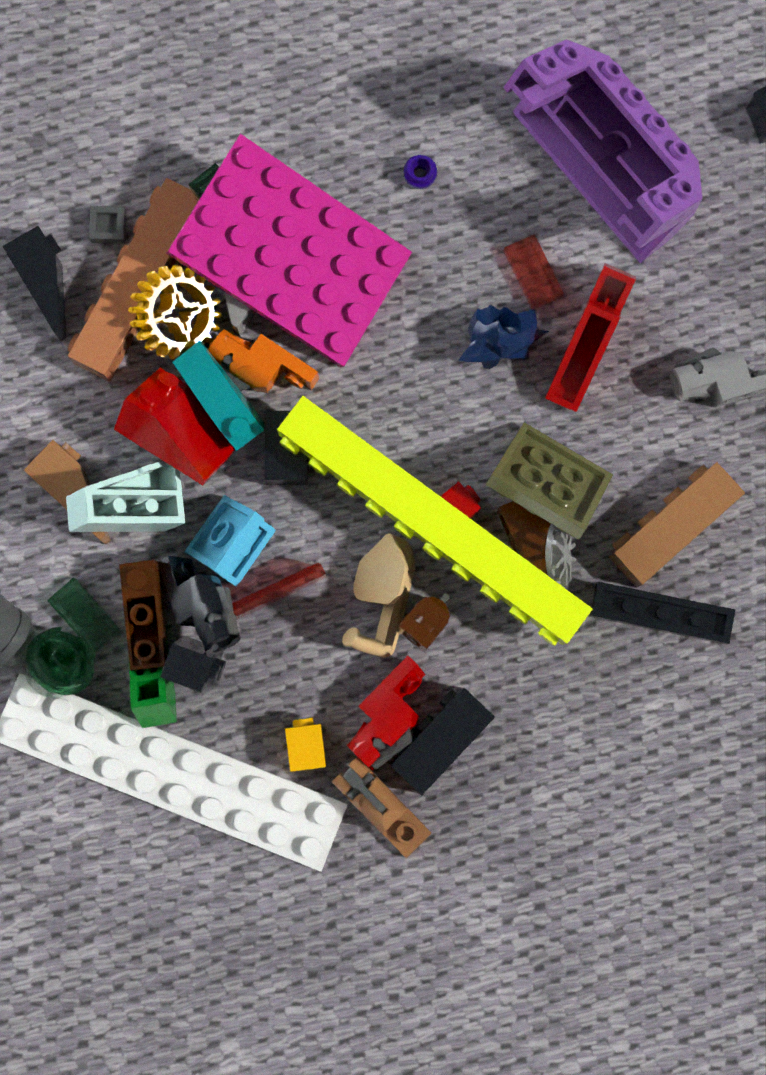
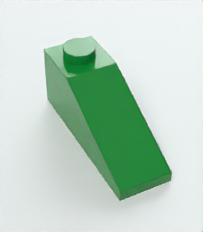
[129,643,177,728]

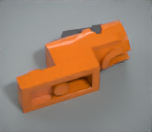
[208,329,319,393]

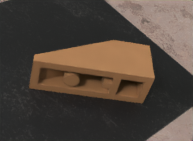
[24,440,111,544]

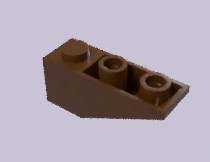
[119,560,167,671]

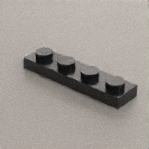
[590,582,735,645]

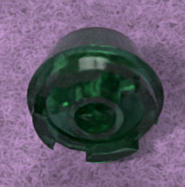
[25,627,96,698]

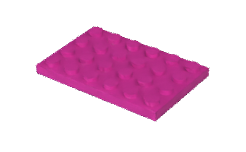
[166,134,412,368]

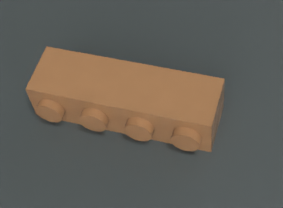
[609,462,745,588]

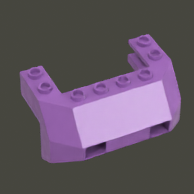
[503,39,703,263]

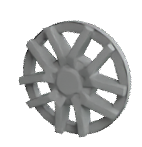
[545,524,576,586]

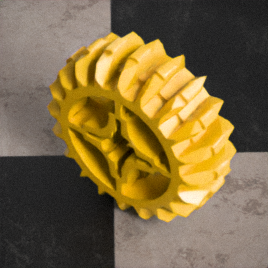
[128,265,222,360]

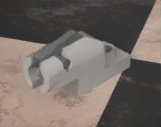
[670,348,766,408]

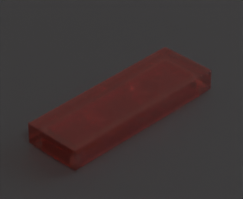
[232,563,326,620]

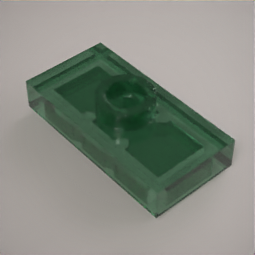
[47,577,121,653]

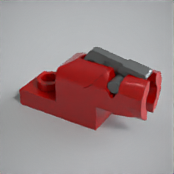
[347,655,426,770]

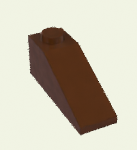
[496,501,551,575]

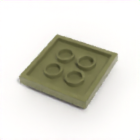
[486,422,613,540]

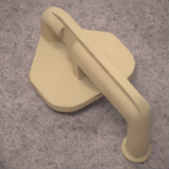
[342,533,415,658]

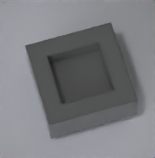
[89,206,126,244]

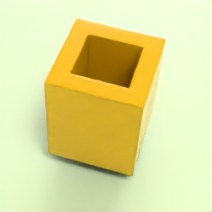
[285,718,327,772]

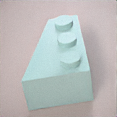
[66,460,185,532]

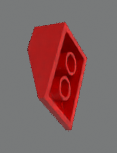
[114,368,235,486]

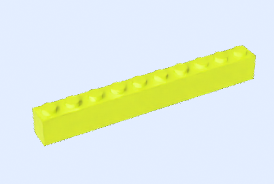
[277,396,592,646]

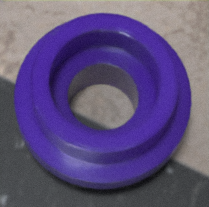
[403,155,437,189]

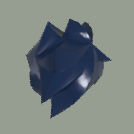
[458,304,549,369]

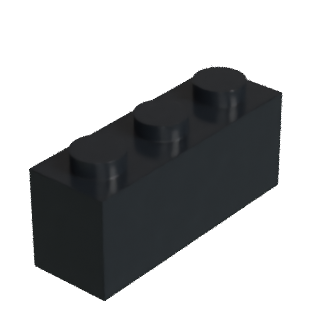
[390,687,495,796]

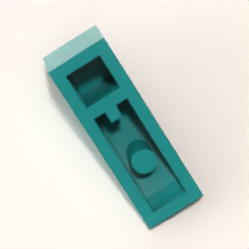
[172,340,265,451]

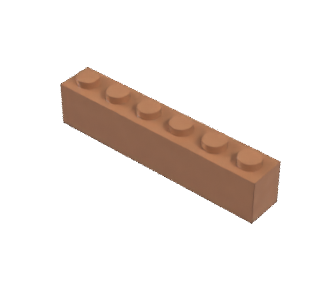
[68,177,202,382]

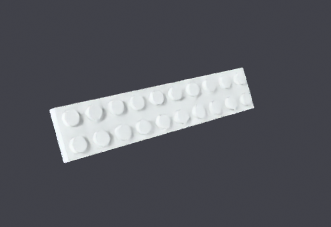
[0,673,348,872]

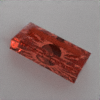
[503,234,564,309]

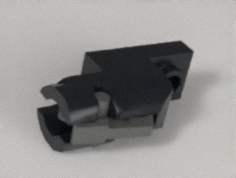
[158,555,241,652]

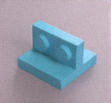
[184,495,276,587]

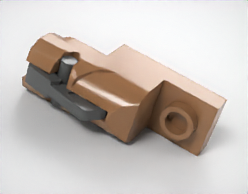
[332,757,431,858]

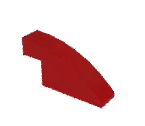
[545,263,636,412]

